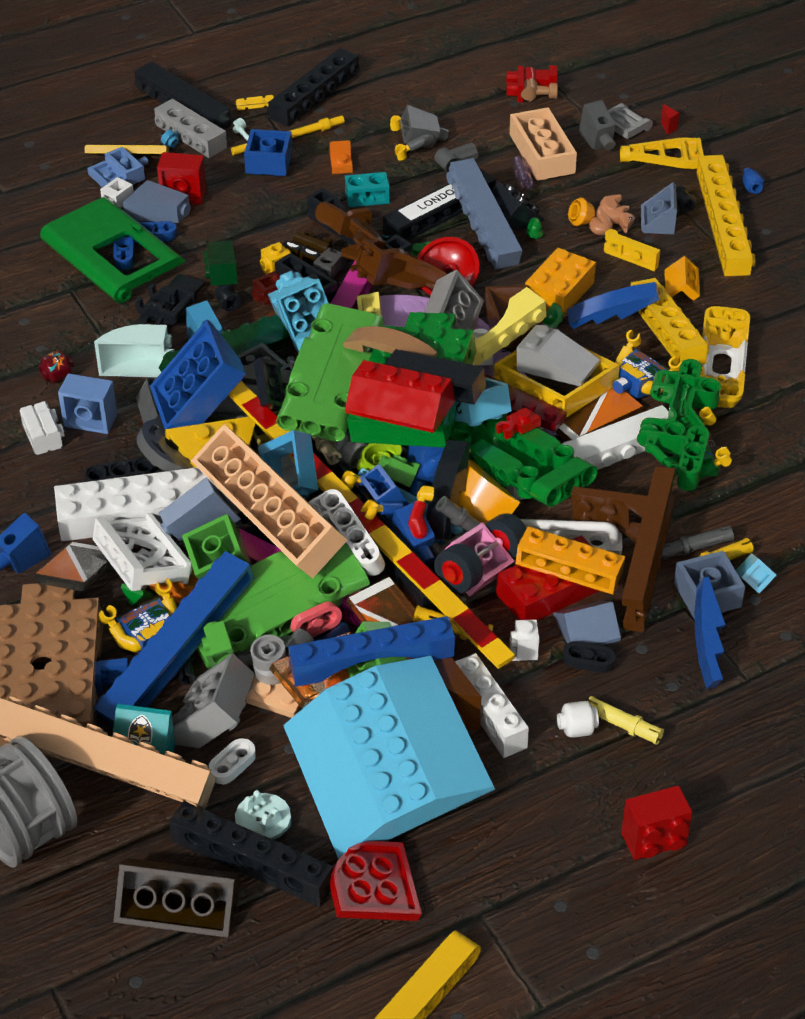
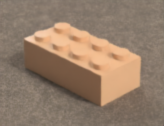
[510,107,577,180]

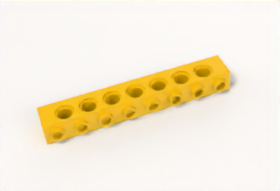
[696,155,755,276]

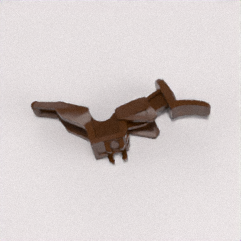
[315,201,447,289]

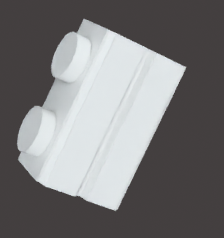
[20,401,65,455]

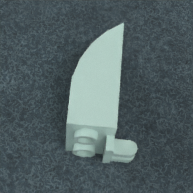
[94,324,174,377]

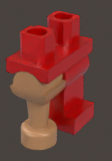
[506,65,558,102]

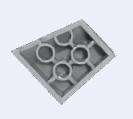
[172,653,255,748]

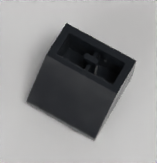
[491,181,545,231]

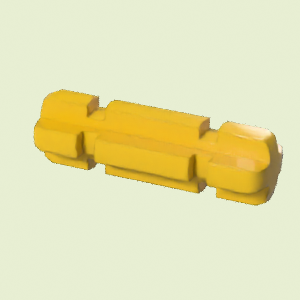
[236,95,274,111]

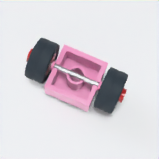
[434,513,527,597]

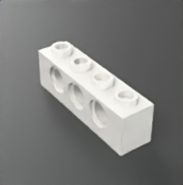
[455,653,529,758]

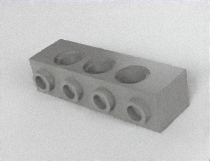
[154,99,227,158]

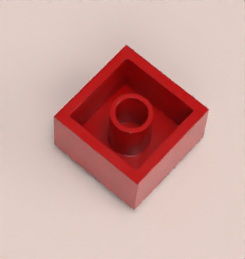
[621,785,692,860]

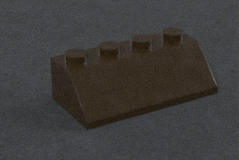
[113,858,241,938]

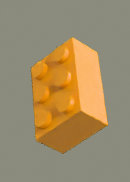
[525,248,596,318]

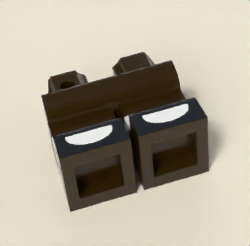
[282,230,333,266]

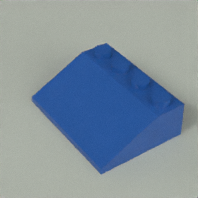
[150,319,246,430]

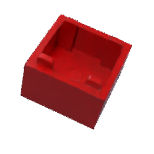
[157,152,206,204]

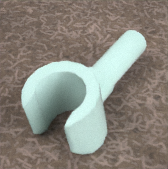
[233,118,249,141]

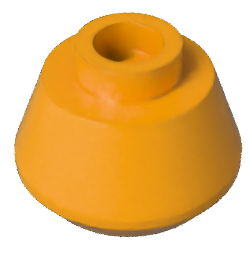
[568,197,595,226]

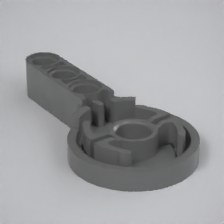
[136,377,194,471]

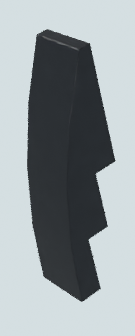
[426,440,470,541]

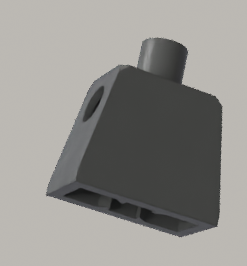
[578,100,616,151]

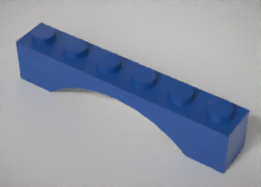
[288,616,455,687]

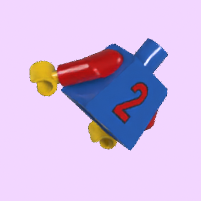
[392,486,436,565]

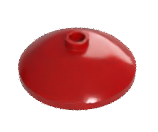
[418,237,480,296]

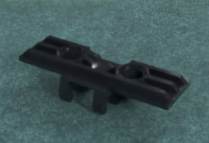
[133,274,205,328]

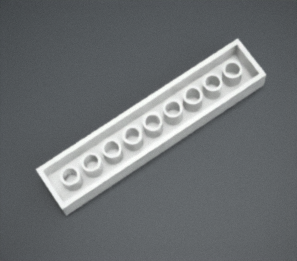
[54,455,306,542]

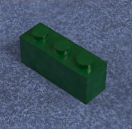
[203,240,238,286]

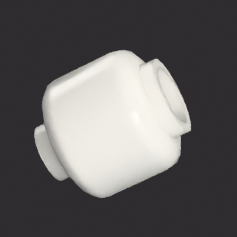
[557,701,599,738]

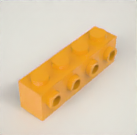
[515,526,625,595]

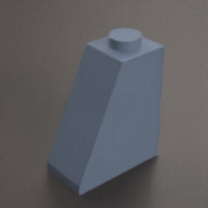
[123,180,191,223]
[159,477,241,541]

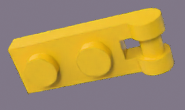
[604,229,660,271]

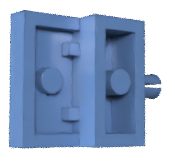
[88,147,148,188]

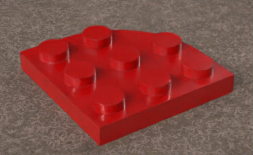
[330,841,422,921]

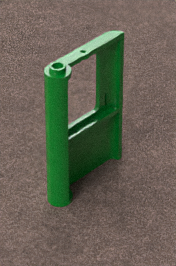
[40,197,185,304]

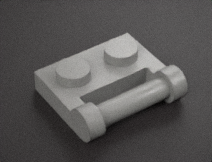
[608,103,653,139]

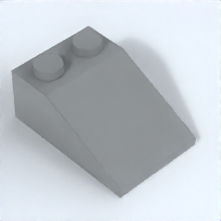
[517,325,600,386]

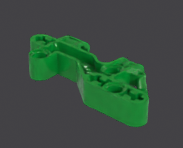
[637,359,721,491]

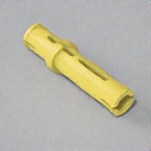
[588,696,664,745]

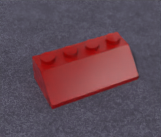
[345,360,455,433]

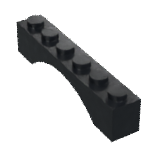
[307,188,412,254]

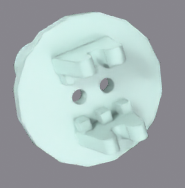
[235,790,291,840]

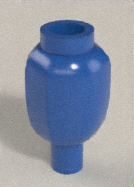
[742,167,764,194]

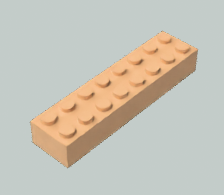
[191,424,347,579]
[0,696,216,810]

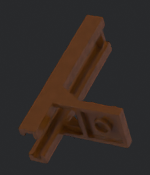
[571,466,676,632]

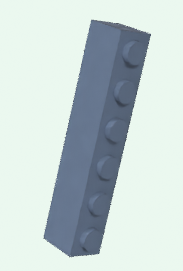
[446,158,522,270]

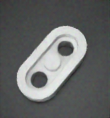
[209,738,256,784]

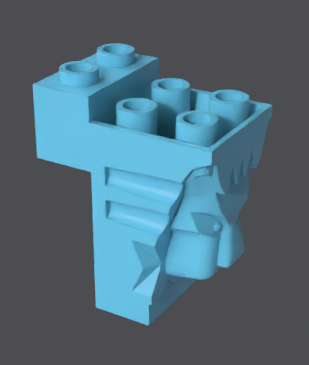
[268,271,329,354]

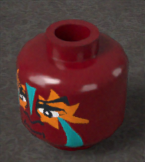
[38,350,74,384]

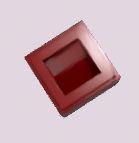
[661,104,679,135]

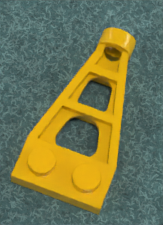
[620,138,704,170]

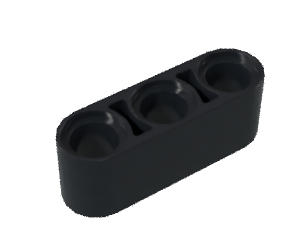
[85,457,156,482]

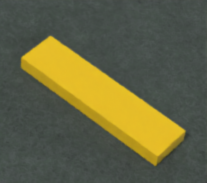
[85,145,169,154]

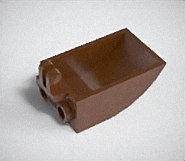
[485,285,544,349]
[412,657,482,731]

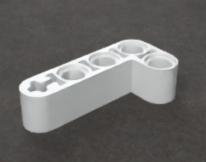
[308,489,385,576]

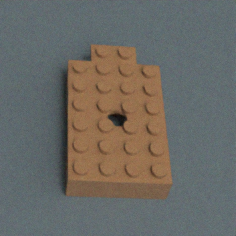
[0,580,103,747]

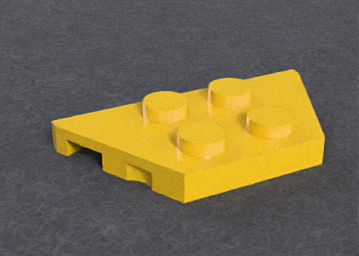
[165,416,256,468]

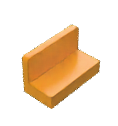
[665,256,700,301]

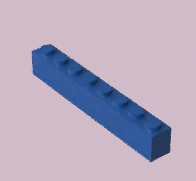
[94,551,254,729]

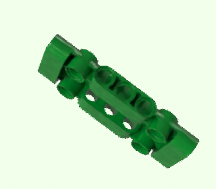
[449,413,598,507]

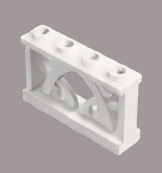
[93,514,192,591]

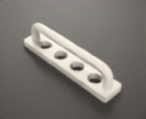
[520,519,622,555]

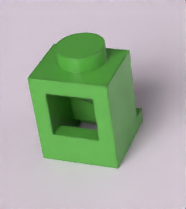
[378,455,420,487]
[201,621,236,667]

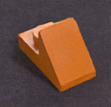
[329,140,353,174]

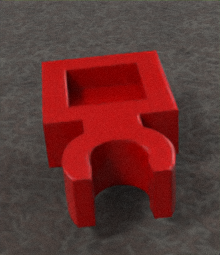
[496,407,541,439]

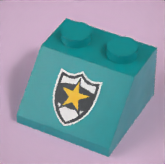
[113,704,175,755]

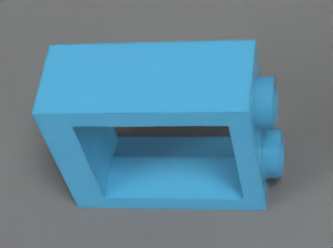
[258,430,318,499]

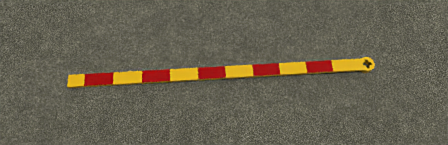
[228,381,515,669]

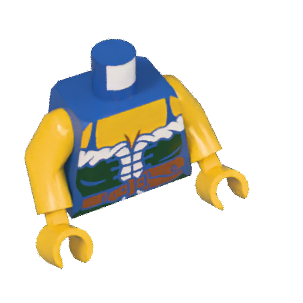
[613,330,682,398]
[98,578,177,654]

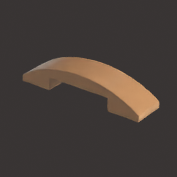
[343,326,438,357]

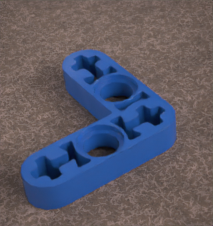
[113,221,177,270]

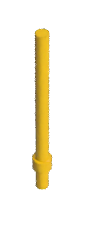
[231,115,345,156]

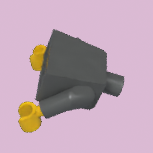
[390,105,449,161]

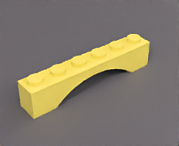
[473,287,547,366]

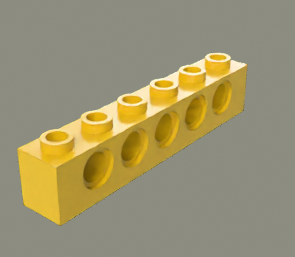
[631,278,709,365]

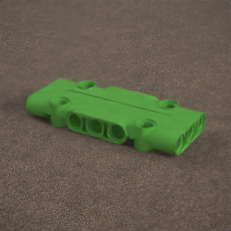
[276,303,385,442]
[196,543,370,669]

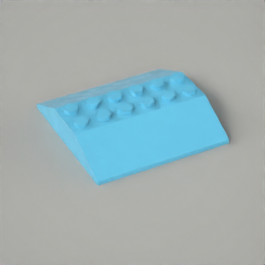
[283,656,495,859]

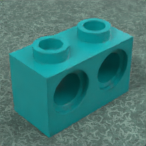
[345,172,390,207]

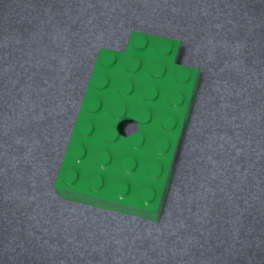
[347,312,477,448]

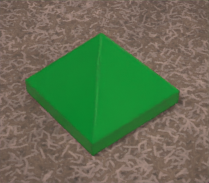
[121,583,154,607]

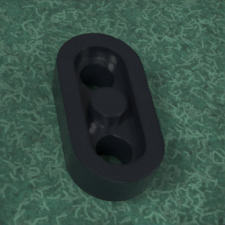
[562,641,615,673]

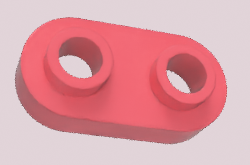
[290,601,342,638]

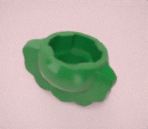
[526,217,544,239]
[542,302,563,329]

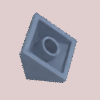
[641,182,677,234]
[553,601,621,646]

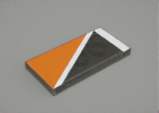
[34,542,111,591]

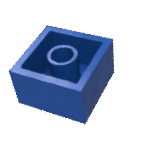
[244,129,292,176]

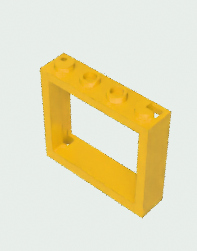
[494,347,619,418]

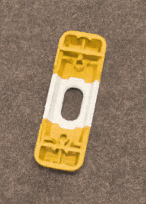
[700,306,750,408]

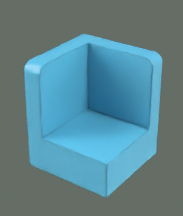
[735,553,776,594]

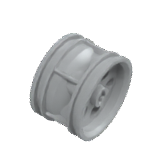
[0,736,77,868]

